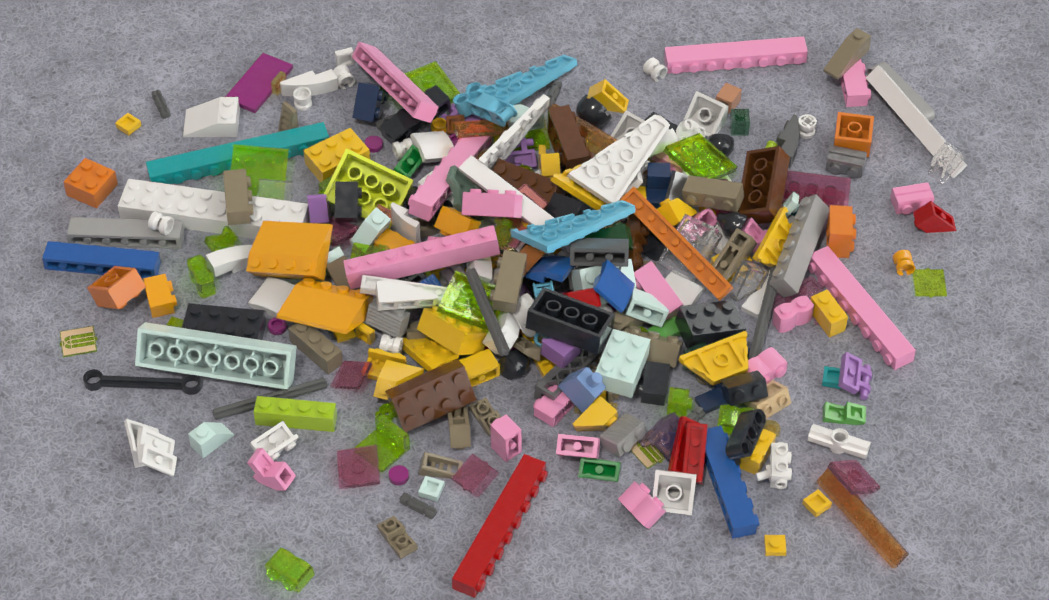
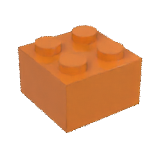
[834,112,874,157]
[63,158,118,209]
[826,205,856,258]
[87,266,146,309]

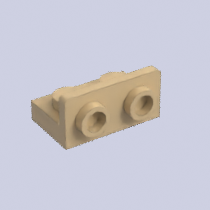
[744,380,791,419]

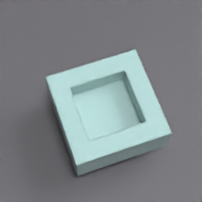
[782,192,800,217]
[418,476,445,502]

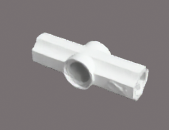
[807,424,871,459]

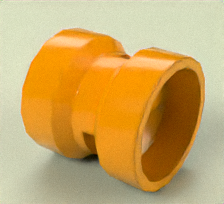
[892,250,915,276]

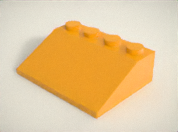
[246,221,333,281]
[276,278,373,334]

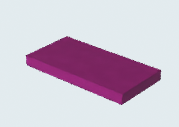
[225,53,293,113]

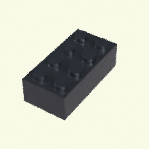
[525,287,615,355]
[182,303,266,340]

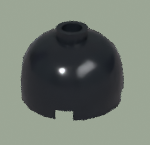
[576,94,612,129]

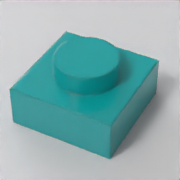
[822,366,841,389]

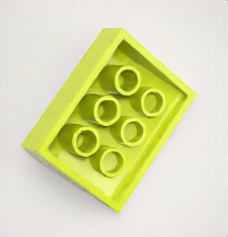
[324,148,413,229]

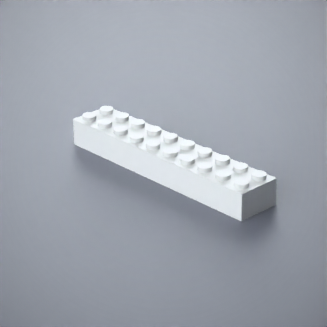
[118,179,310,239]

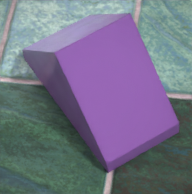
[307,194,332,223]
[541,339,581,369]

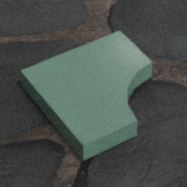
[446,165,479,212]

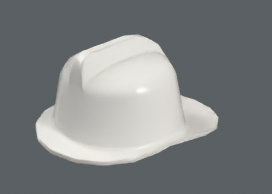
[512,293,536,337]

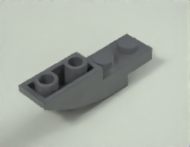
[776,114,799,168]

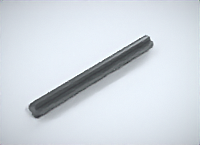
[748,266,777,360]
[466,268,510,356]
[212,378,327,420]

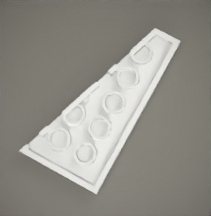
[478,94,550,170]
[567,115,670,204]

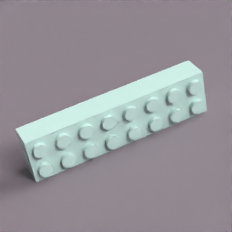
[135,322,297,390]

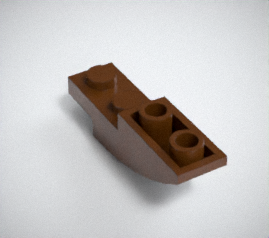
[626,214,649,272]

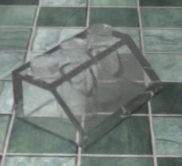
[657,214,723,283]

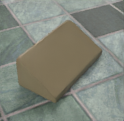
[326,255,360,290]
[513,335,541,361]

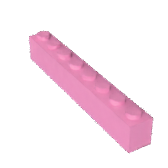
[664,36,808,74]
[352,42,439,123]
[408,123,494,221]
[344,225,500,289]
[808,246,916,370]

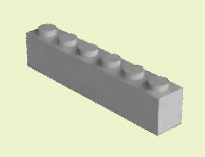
[769,194,829,298]
[67,217,184,249]

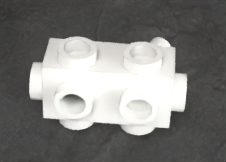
[755,442,792,489]

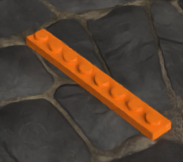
[620,187,733,301]

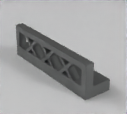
[534,349,602,401]

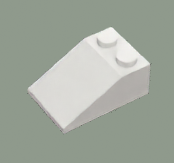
[183,97,240,137]

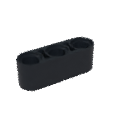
[725,409,766,460]

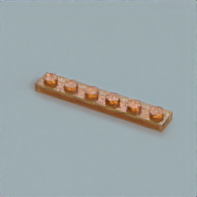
[816,467,909,568]

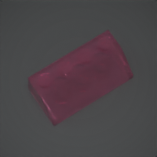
[782,170,851,207]

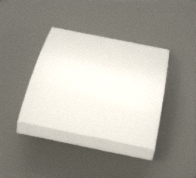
[410,131,454,163]
[391,202,421,243]
[665,272,705,305]
[248,277,295,317]
[137,427,177,476]

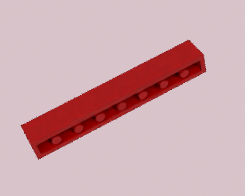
[452,454,548,598]

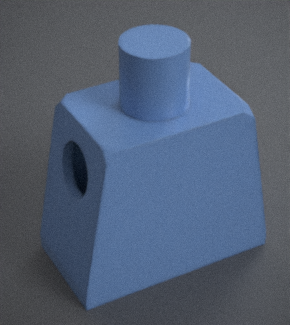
[558,367,606,413]

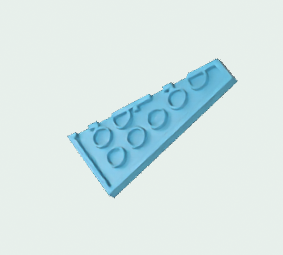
[465,55,577,106]
[511,200,636,253]

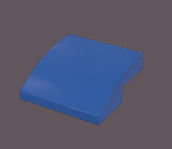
[525,256,575,283]
[593,259,635,313]

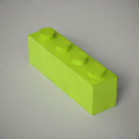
[254,396,337,432]

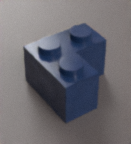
[352,82,389,122]
[646,162,673,209]

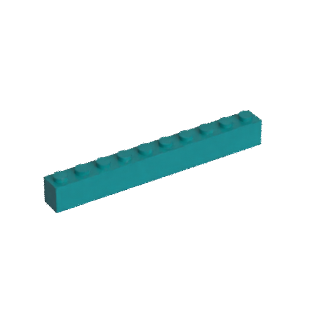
[146,122,329,184]

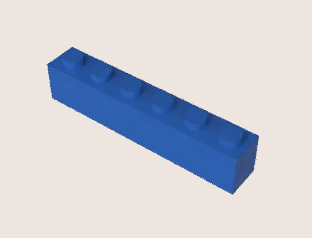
[42,241,161,279]
[705,426,759,539]

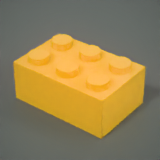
[303,128,370,186]
[417,306,488,355]

